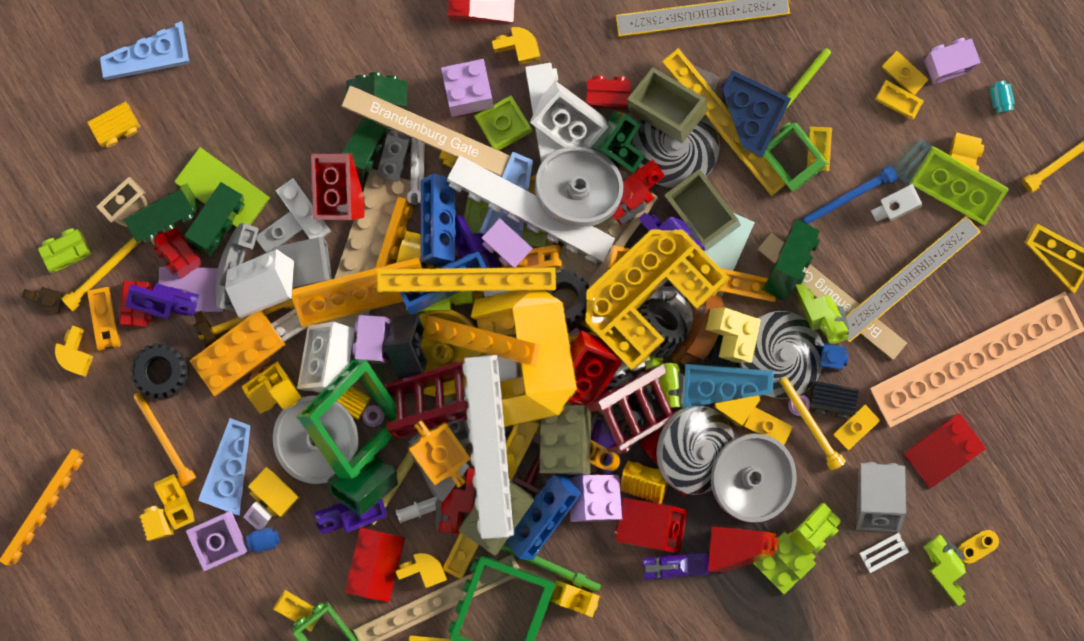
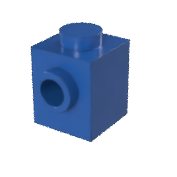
[819,344,849,371]

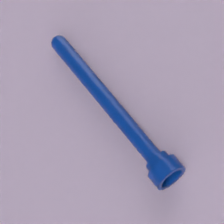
[802,164,898,224]

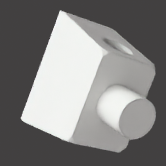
[871,184,922,222]

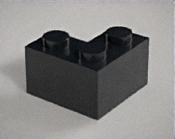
[383,314,427,378]

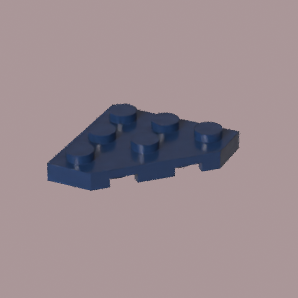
[722,70,791,158]

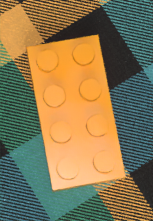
[190,310,286,396]

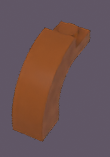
[671,294,724,366]

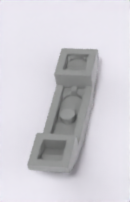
[215,223,259,312]

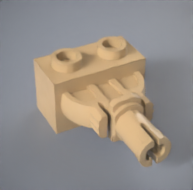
[96,177,161,244]

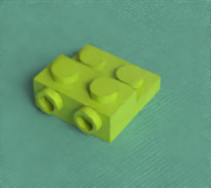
[753,532,816,594]

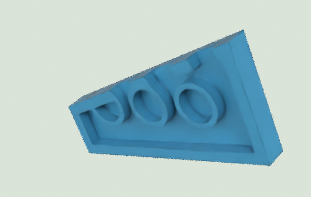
[683,364,774,408]

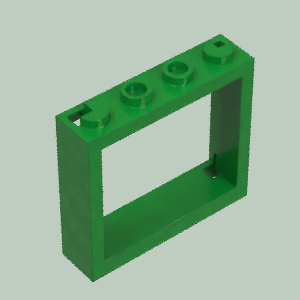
[297,360,396,479]
[447,554,556,641]

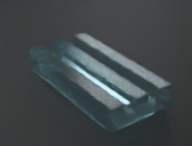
[894,138,931,185]

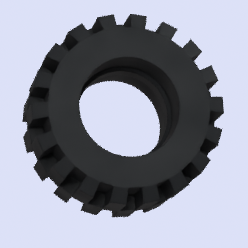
[545,269,589,328]
[637,298,688,358]
[131,343,189,400]
[597,373,656,434]

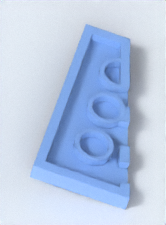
[100,21,190,80]
[479,152,533,237]
[198,418,251,516]

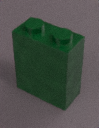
[327,454,398,516]

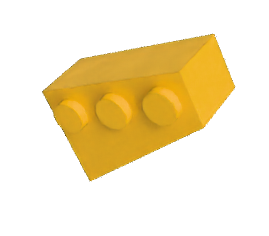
[1024,224,1084,294]

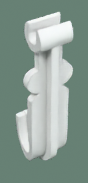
[407,138,425,205]

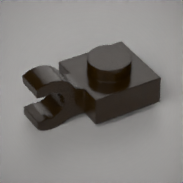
[22,287,64,314]
[193,311,220,348]

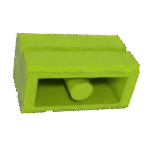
[38,228,92,274]
[790,503,841,555]

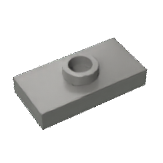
[256,212,303,253]

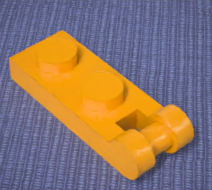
[501,245,562,270]
[87,287,121,351]

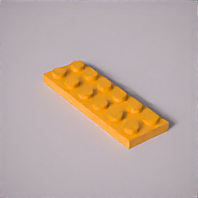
[291,257,422,327]

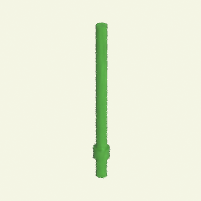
[501,543,601,593]

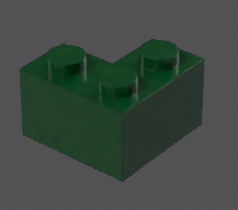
[346,72,407,108]
[591,111,645,174]

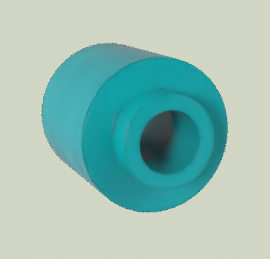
[989,80,1015,114]

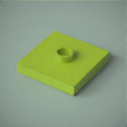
[474,95,533,151]

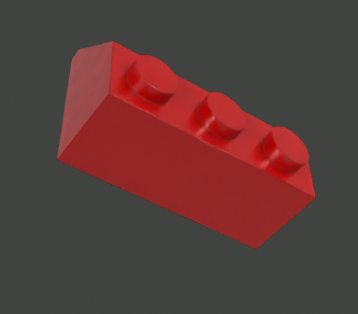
[345,527,405,602]

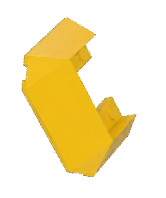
[586,230,729,370]
[471,290,577,427]

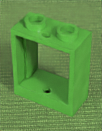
[764,122,829,191]
[292,601,358,641]

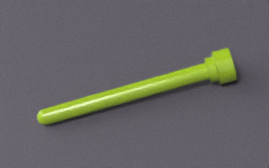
[786,48,831,109]

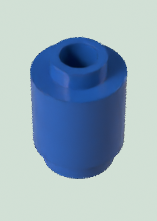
[246,527,280,553]

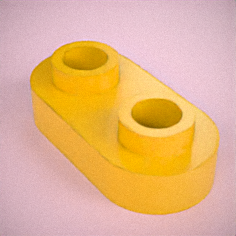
[958,530,999,564]

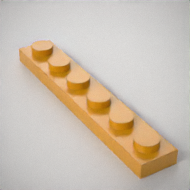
[422,315,540,366]
[0,449,84,566]

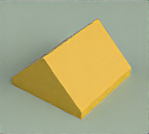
[713,396,760,428]

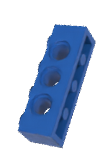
[421,174,456,267]
[505,474,582,560]

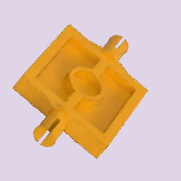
[408,420,471,487]

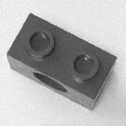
[377,129,412,182]

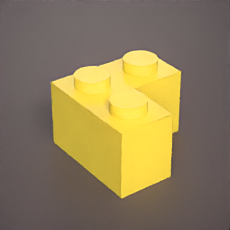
[706,308,761,363]

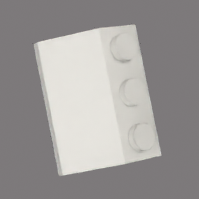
[530,81,608,148]
[225,249,294,318]
[297,322,355,393]

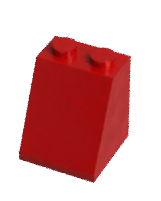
[615,498,688,554]
[708,527,778,573]

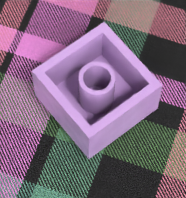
[924,38,981,85]
[441,59,494,117]
[482,218,533,268]
[353,315,392,365]
[569,475,622,522]
[186,510,249,571]

